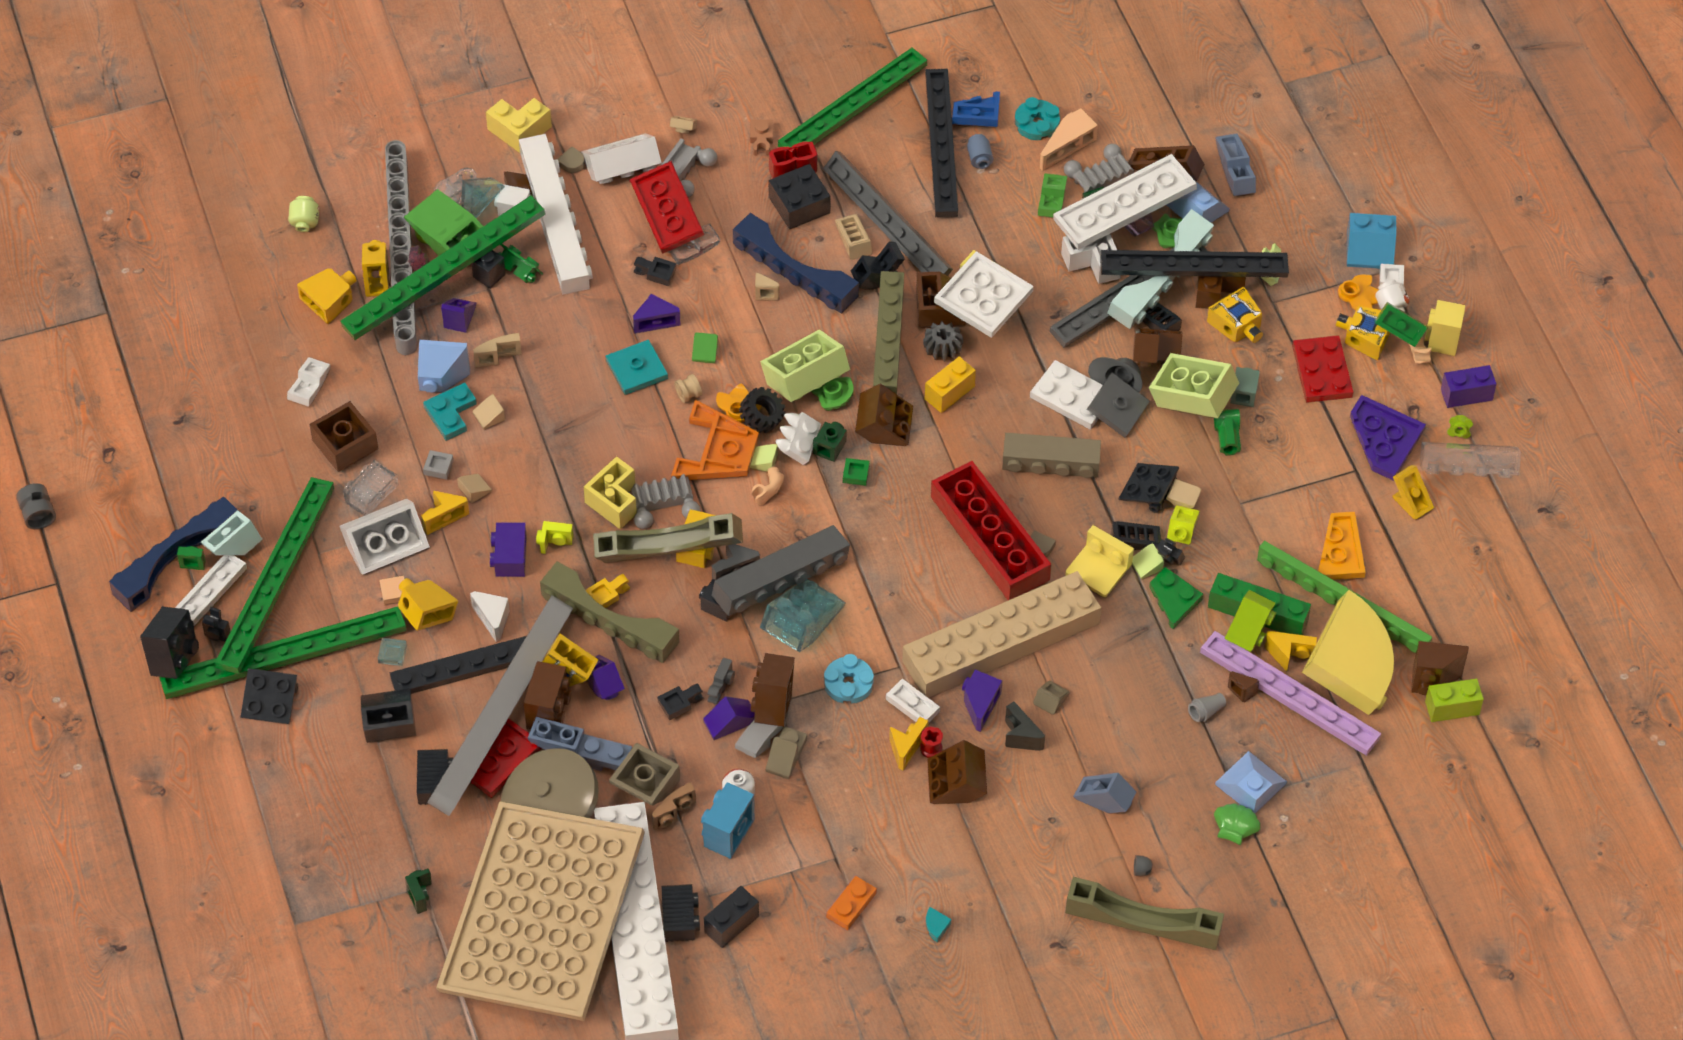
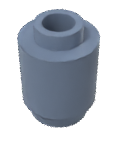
[967,134,994,169]

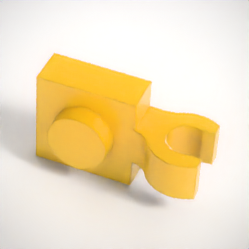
[586,574,630,608]

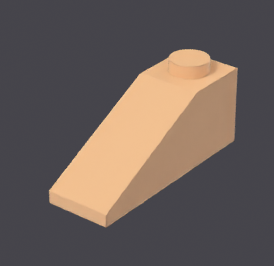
[1040,108,1098,171]

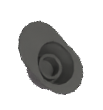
[1088,357,1143,392]

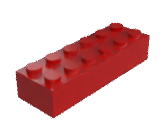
[931,461,1051,601]

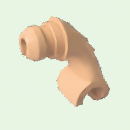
[1409,336,1431,363]
[752,467,784,505]

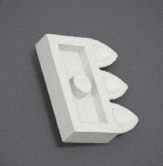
[776,412,821,465]

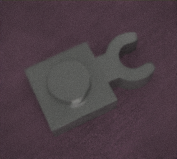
[707,657,735,705]

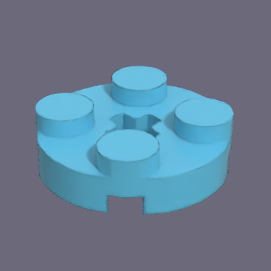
[824,654,874,704]

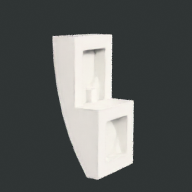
[287,357,330,407]

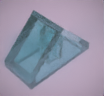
[461,177,505,218]

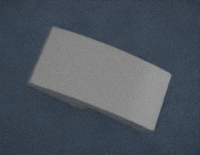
[735,721,786,758]

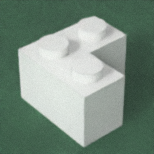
[1061,234,1121,284]

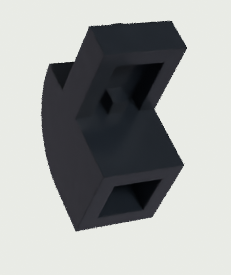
[850,241,905,289]

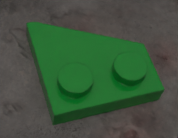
[1149,567,1203,629]

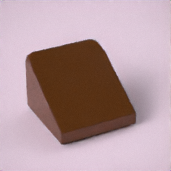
[504,171,532,194]
[1228,671,1260,702]

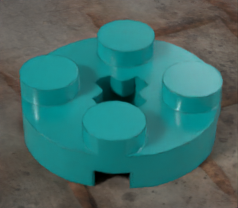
[1014,97,1060,140]

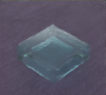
[378,638,407,666]

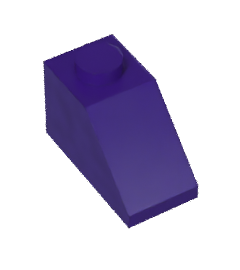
[586,655,625,700]
[962,669,1002,732]

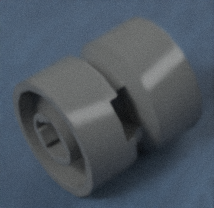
[16,483,56,529]

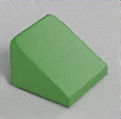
[692,332,718,363]

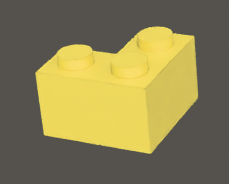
[486,98,552,153]
[1425,300,1465,356]
[584,457,637,529]

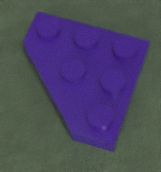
[1350,395,1426,481]

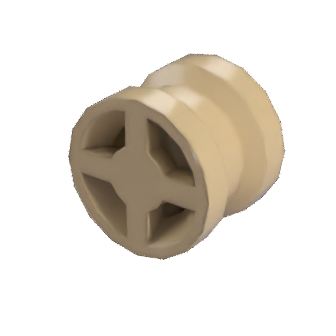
[674,374,702,403]

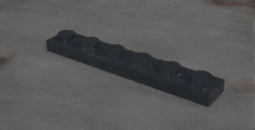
[389,636,527,694]

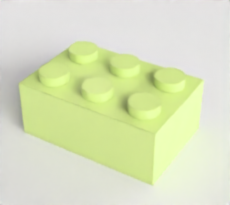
[760,330,850,402]
[1149,353,1239,418]

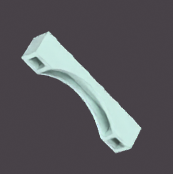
[1108,209,1214,329]

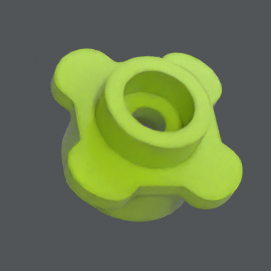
[1447,415,1473,439]

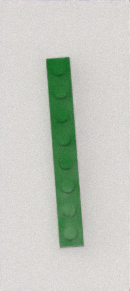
[778,47,927,147]

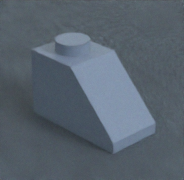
[1073,773,1136,813]

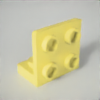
[1065,525,1134,597]

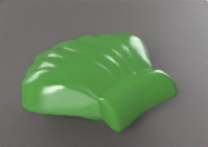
[1151,213,1183,248]
[811,377,854,411]
[1214,803,1261,845]

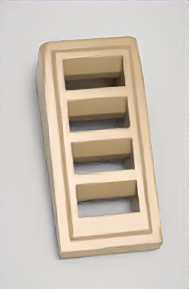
[835,214,872,260]

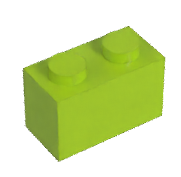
[1224,590,1276,652]
[1425,678,1484,722]

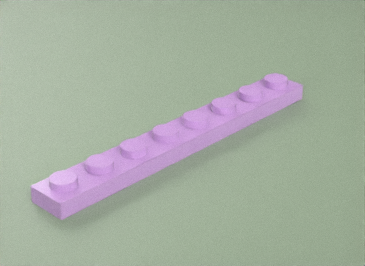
[1200,631,1381,756]

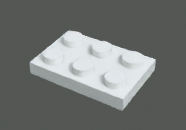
[1030,360,1102,430]

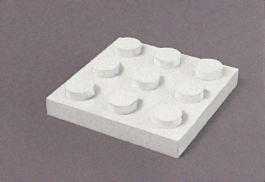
[934,251,1033,338]

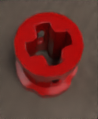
[920,726,943,758]

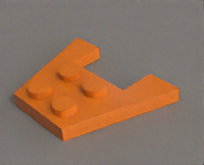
[671,400,759,480]

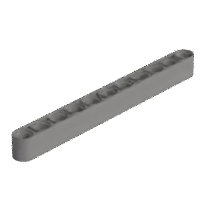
[385,140,417,355]
[427,595,573,816]

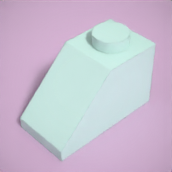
[201,511,263,555]

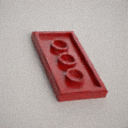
[629,161,705,254]

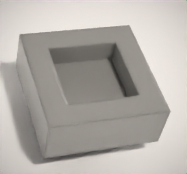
[423,450,454,480]

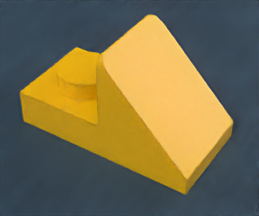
[1392,465,1434,520]
[421,491,469,535]
[1265,631,1317,671]
[889,717,929,771]

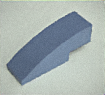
[1216,133,1256,196]

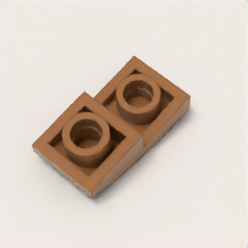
[652,782,696,830]

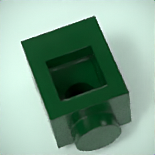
[813,421,847,462]

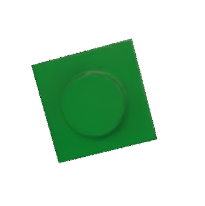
[842,458,870,486]
[177,546,206,570]

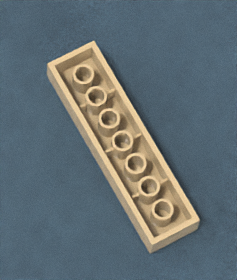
[902,571,1101,698]

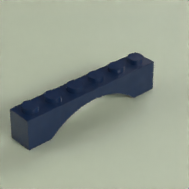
[733,212,859,314]
[109,496,240,612]

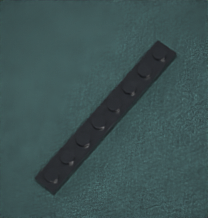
[925,69,958,217]
[1100,250,1289,278]

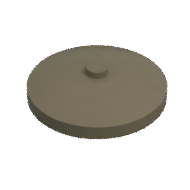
[501,748,599,818]

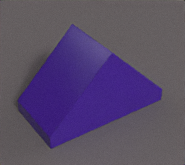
[633,294,681,334]
[441,298,477,333]
[703,696,755,740]

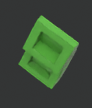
[1038,173,1067,218]

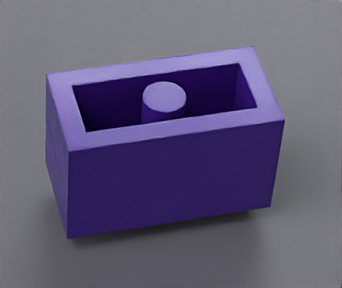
[1441,365,1497,408]
[490,522,527,577]

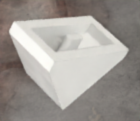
[470,591,510,642]

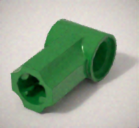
[1214,409,1241,456]

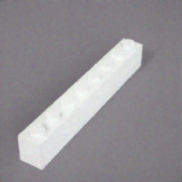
[519,134,593,295]

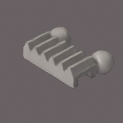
[661,138,717,197]
[1064,143,1134,193]
[631,474,701,529]

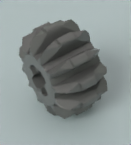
[923,321,963,362]

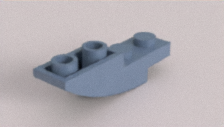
[528,717,632,771]

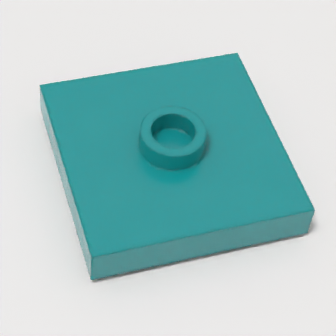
[605,339,668,395]

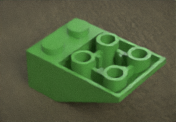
[404,189,483,256]

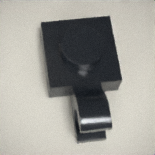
[634,257,677,286]
[1157,538,1185,565]
[202,607,231,642]
[657,683,704,720]

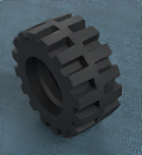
[739,387,786,433]

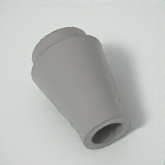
[1188,693,1226,722]

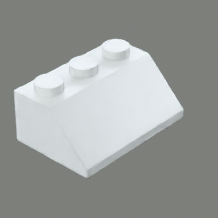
[581,133,662,184]
[340,499,430,575]

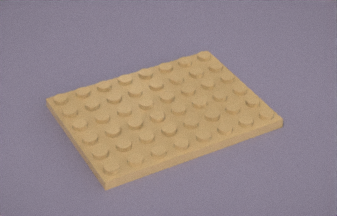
[436,802,645,1021]

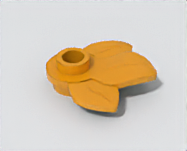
[1338,274,1378,311]
[716,383,762,423]

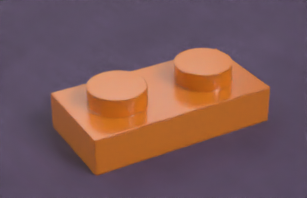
[826,876,877,931]

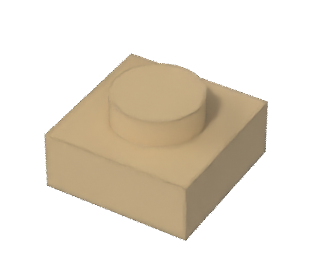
[670,116,697,133]

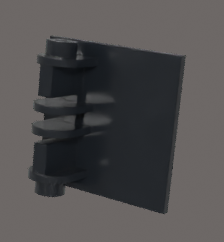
[1118,463,1179,513]
[240,668,299,724]

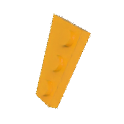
[1318,512,1366,580]

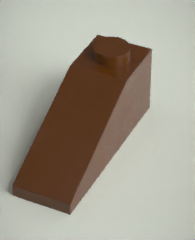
[1128,145,1205,181]

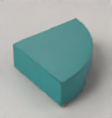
[926,907,952,942]

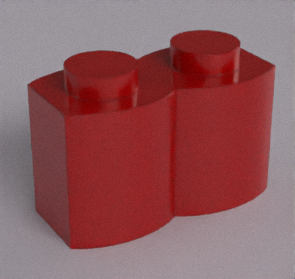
[769,142,817,179]

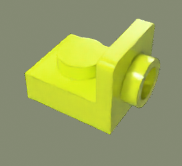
[1167,505,1200,545]
[536,521,574,554]

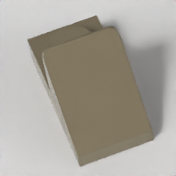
[765,726,807,779]

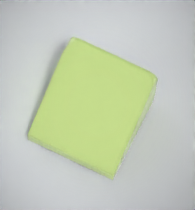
[750,444,778,472]
[1132,543,1164,579]

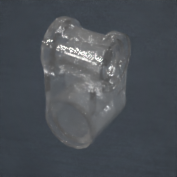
[434,168,479,205]

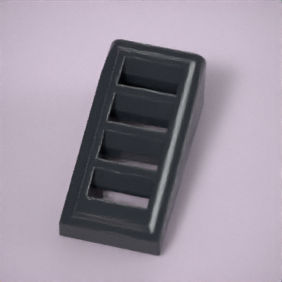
[1143,303,1182,331]
[1111,521,1161,550]

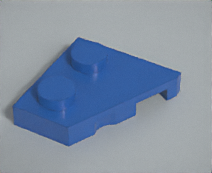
[952,91,1000,127]

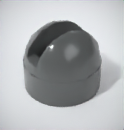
[1134,855,1153,876]

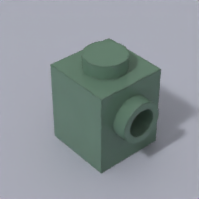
[1230,367,1260,407]

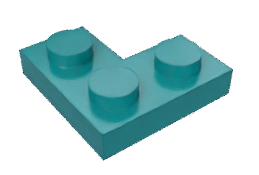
[423,383,477,441]

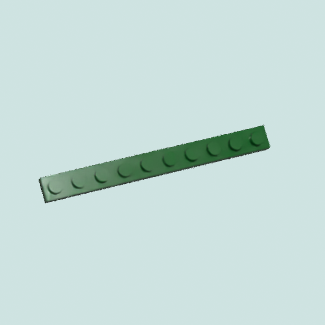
[340,195,546,340]
[215,477,335,674]
[159,606,407,699]

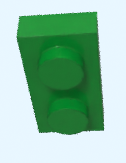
[1374,302,1428,347]

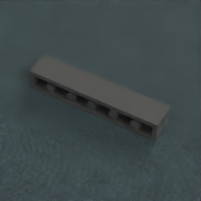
[712,525,850,616]

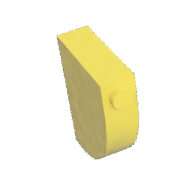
[1302,590,1394,715]

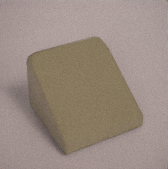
[1033,681,1070,714]

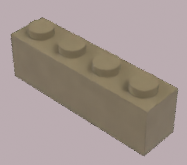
[1002,433,1101,478]

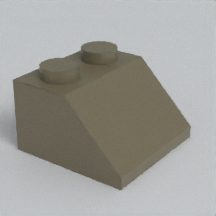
[609,743,680,805]

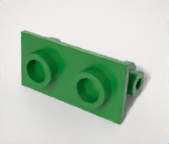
[498,244,543,283]

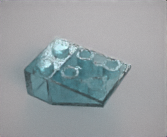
[760,579,846,652]

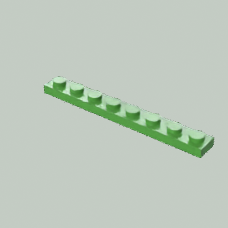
[1257,541,1432,653]

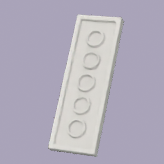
[1053,154,1197,250]

